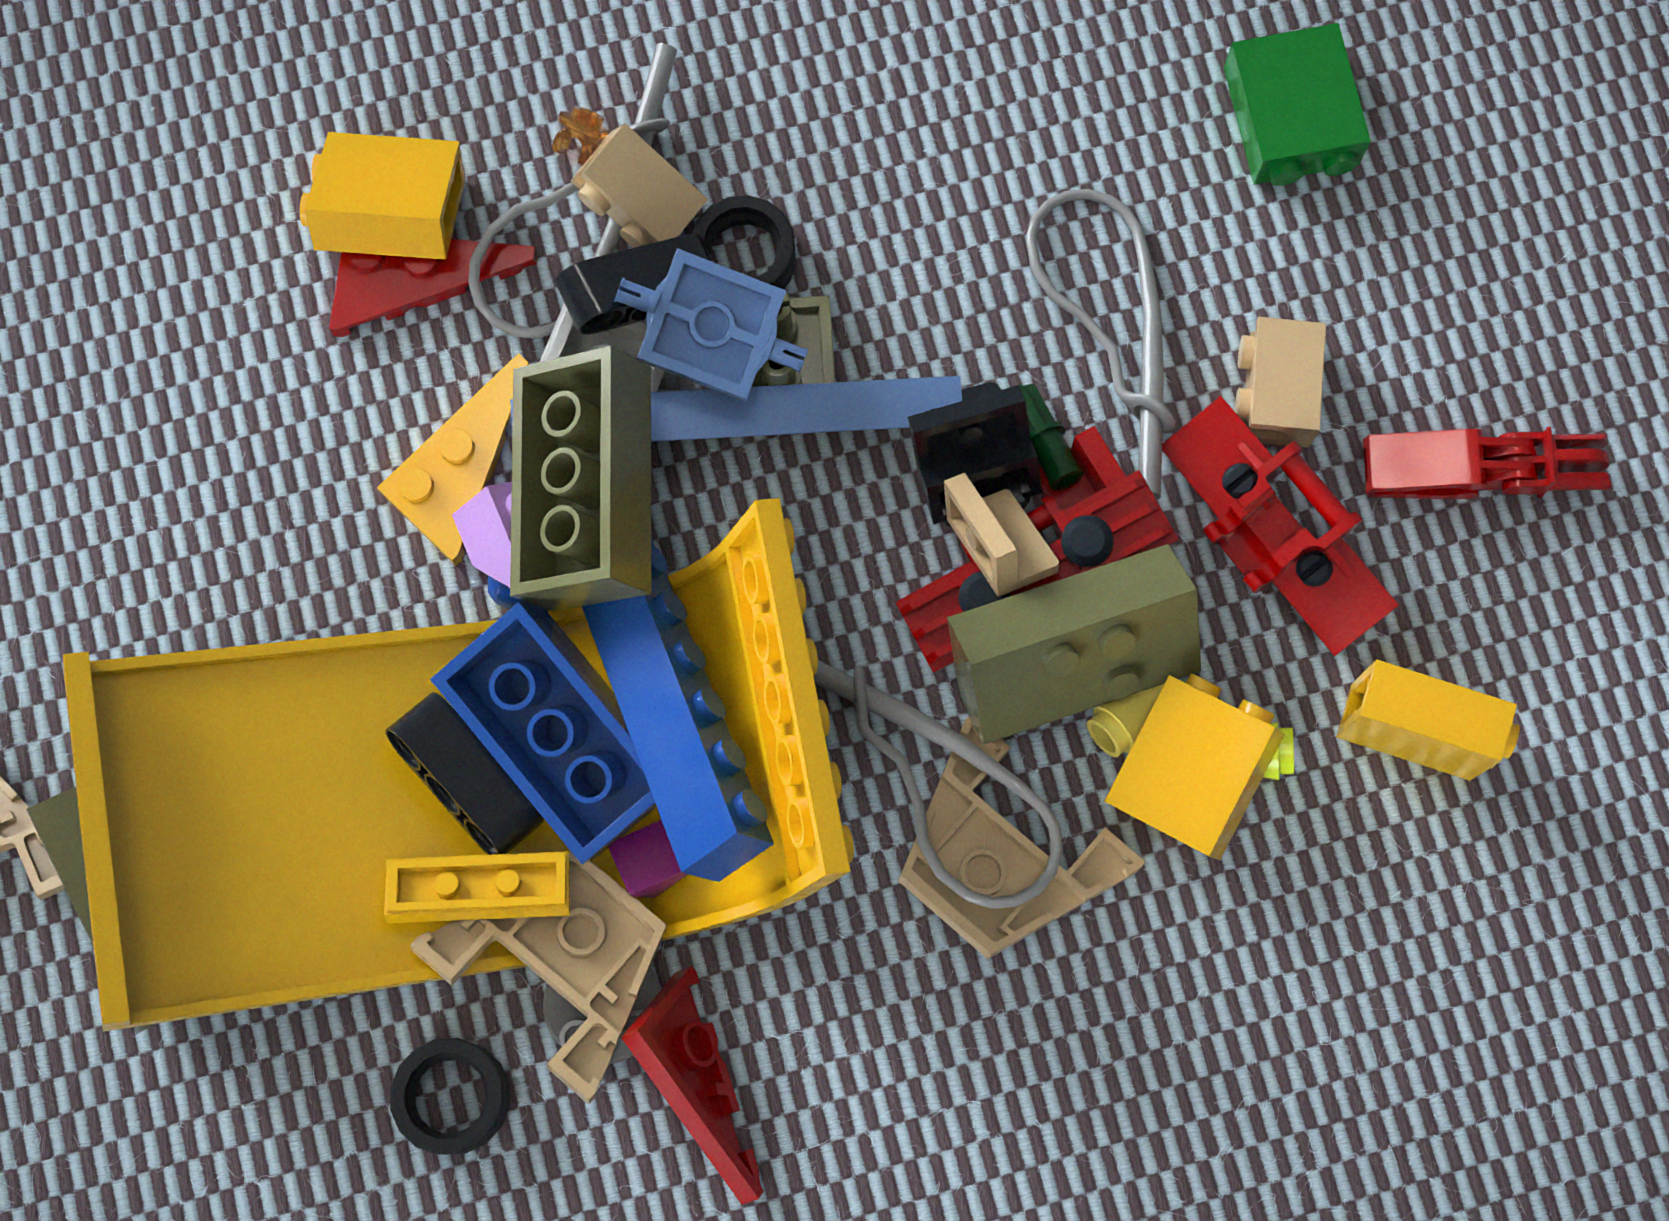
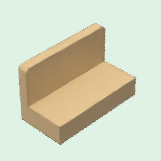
[944,473,1059,597]

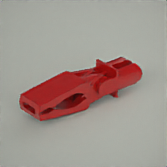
[1363,427,1611,499]

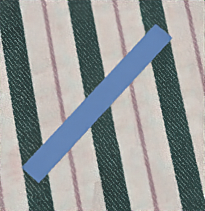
[510,376,962,442]

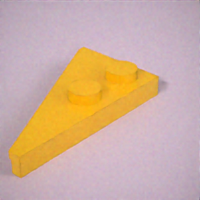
[377,353,529,566]

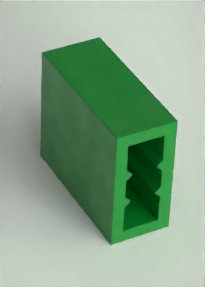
[1223,23,1371,186]

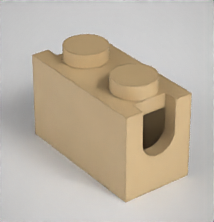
[570,123,708,248]
[1234,316,1326,448]

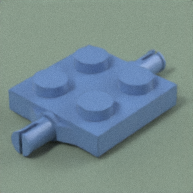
[614,248,808,401]

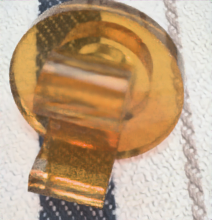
[552,106,610,165]

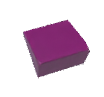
[608,820,688,898]

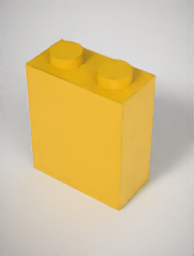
[300,132,465,260]
[1336,659,1520,781]
[1104,673,1285,861]

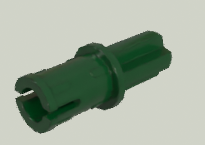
[1019,384,1084,491]

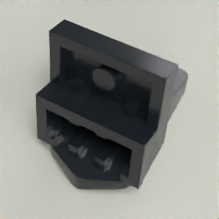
[907,382,1042,528]

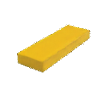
[384,851,570,923]

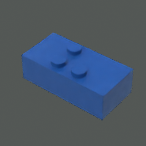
[430,601,657,864]

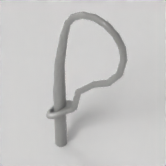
[468,43,677,339]
[1025,189,1176,500]
[814,660,1063,909]

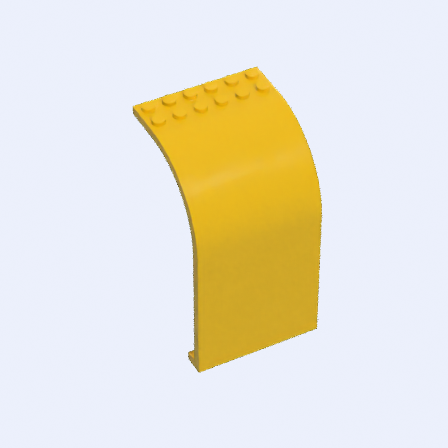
[63,498,854,1032]

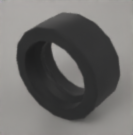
[692,195,796,289]
[390,1038,510,1155]

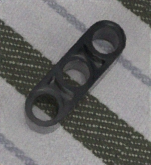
[555,234,713,335]
[385,692,544,855]

